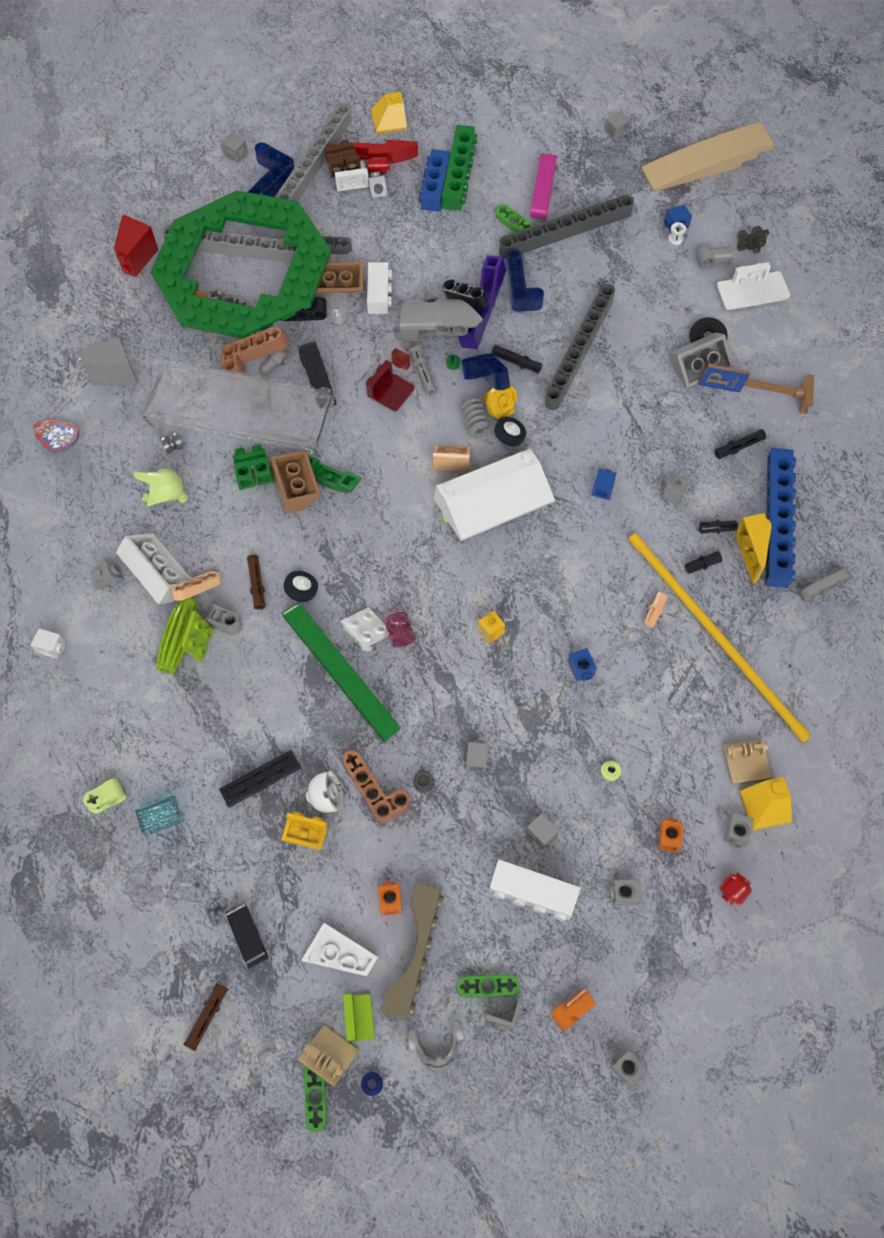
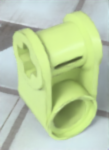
[83,778,126,814]

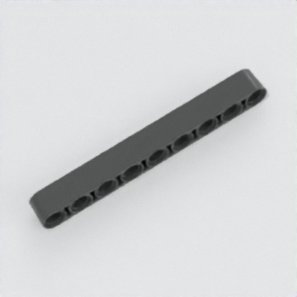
[499,195,634,259]
[545,284,615,410]

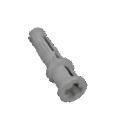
[408,345,437,396]

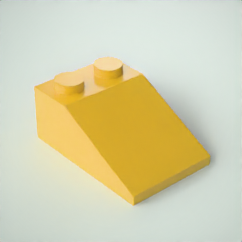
[735,513,772,584]

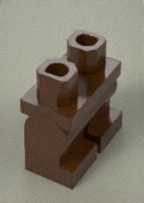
[325,140,361,178]

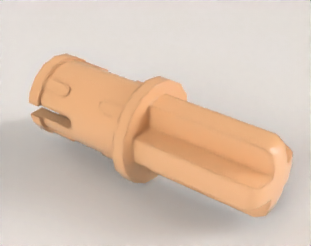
[644,592,668,628]

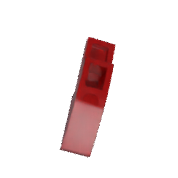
[354,139,418,164]

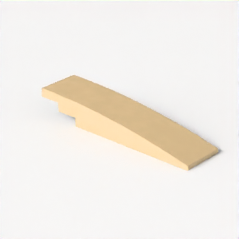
[641,122,774,192]

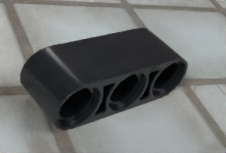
[442,279,488,310]
[281,297,327,322]
[225,902,269,969]

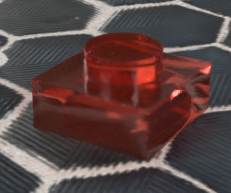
[391,348,410,370]

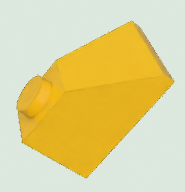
[371,92,407,134]
[739,777,792,831]

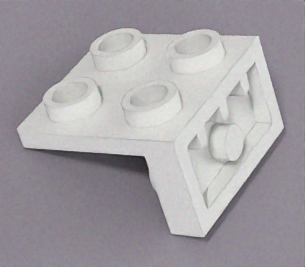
[333,161,369,192]

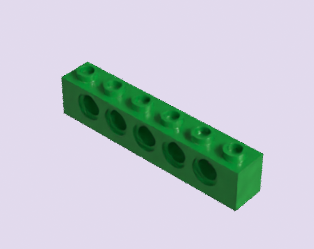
[442,125,478,211]

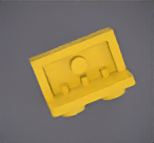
[281,812,329,851]

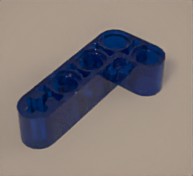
[506,249,544,312]
[461,353,511,391]

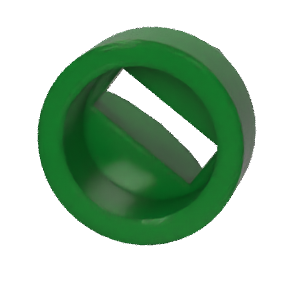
[446,355,460,370]

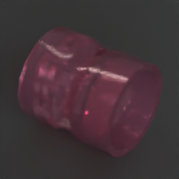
[384,612,415,647]

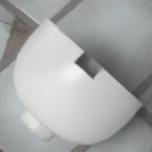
[306,771,343,813]

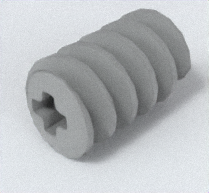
[461,398,490,438]

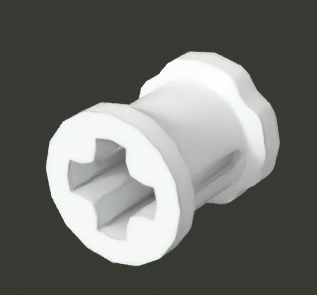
[668,222,686,245]

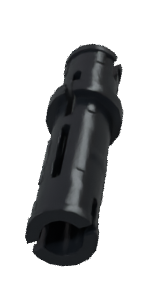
[491,345,543,374]
[714,429,766,459]

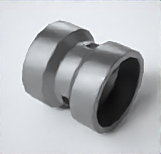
[161,432,184,455]

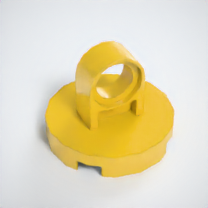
[483,383,518,419]

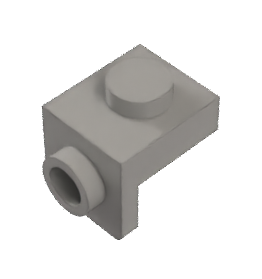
[90,561,124,589]

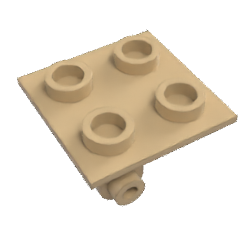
[723,739,772,784]
[298,1025,360,1087]

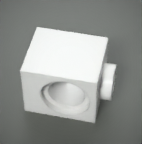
[31,629,66,659]

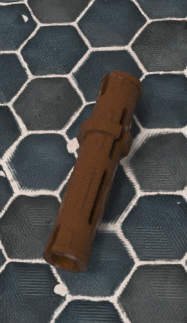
[247,555,266,610]
[183,983,229,1051]

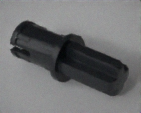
[699,519,738,534]
[684,551,722,574]

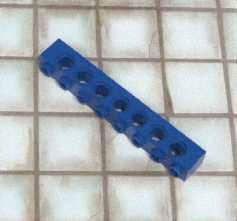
[765,448,796,588]

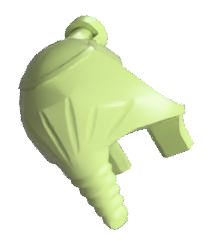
[133,468,188,507]

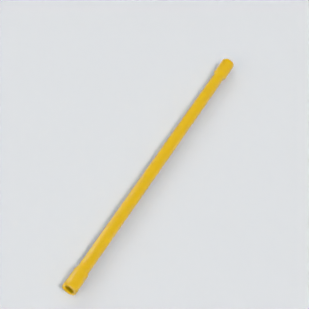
[628,533,812,743]

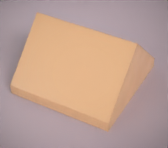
[433,445,471,472]

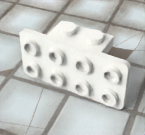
[717,262,790,310]

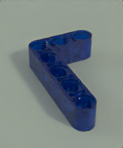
[248,142,295,197]

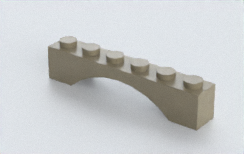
[381,883,444,1021]

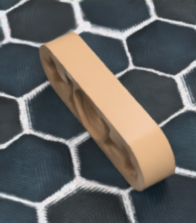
[171,571,221,600]

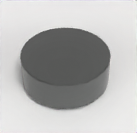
[414,771,434,793]

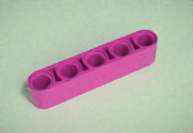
[530,153,557,219]

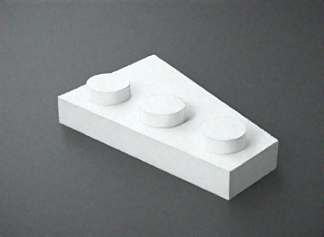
[301,923,379,976]

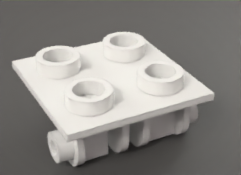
[341,607,393,653]

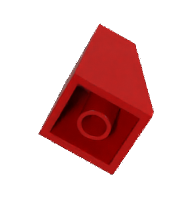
[114,214,159,277]

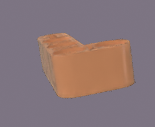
[221,327,290,380]
[342,750,410,824]

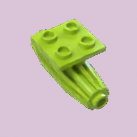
[156,597,213,674]

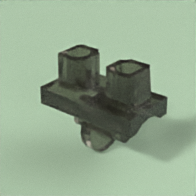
[737,226,770,254]

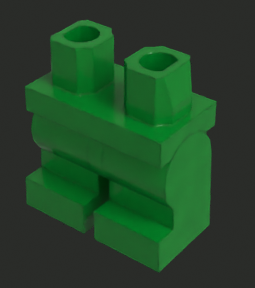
[233,444,274,490]

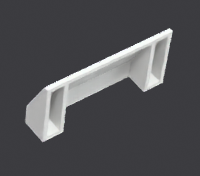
[433,449,555,541]

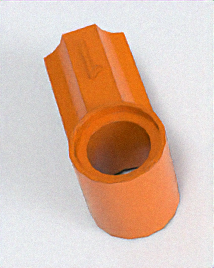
[550,989,596,1032]

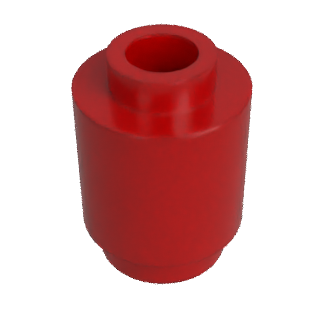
[367,156,390,174]

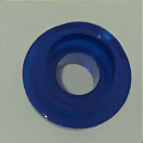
[361,1072,383,1096]

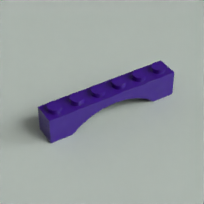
[458,255,507,349]

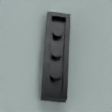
[219,750,301,808]

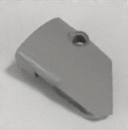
[399,295,483,342]

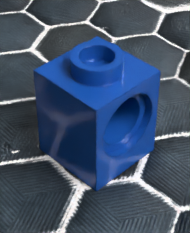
[664,204,692,233]
[592,468,617,500]
[568,648,597,681]

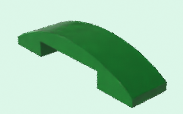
[307,454,362,493]

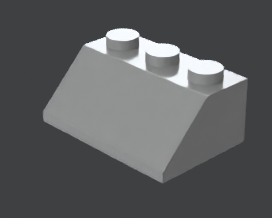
[670,332,734,388]

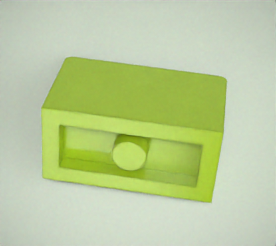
[343,993,374,1042]

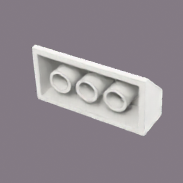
[116,533,192,604]
[489,859,581,921]

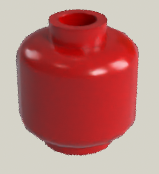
[719,872,752,905]

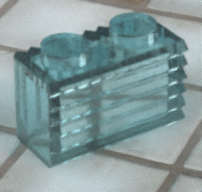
[135,794,185,836]

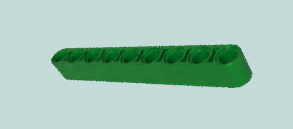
[282,602,400,741]

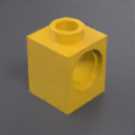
[478,610,505,644]

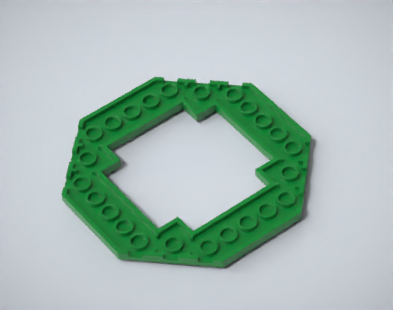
[150,190,331,338]

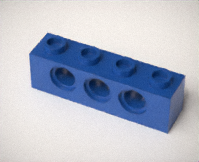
[419,149,450,212]

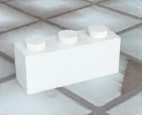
[367,262,392,314]

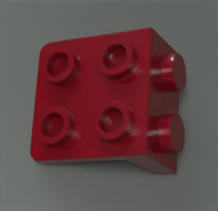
[366,360,415,412]

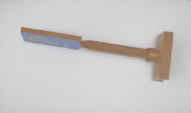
[699,364,814,414]

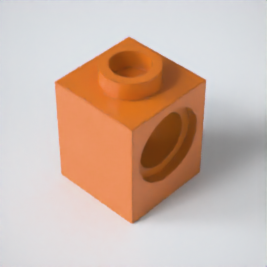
[658,818,684,852]
[378,882,402,916]

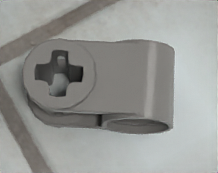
[204,604,242,635]

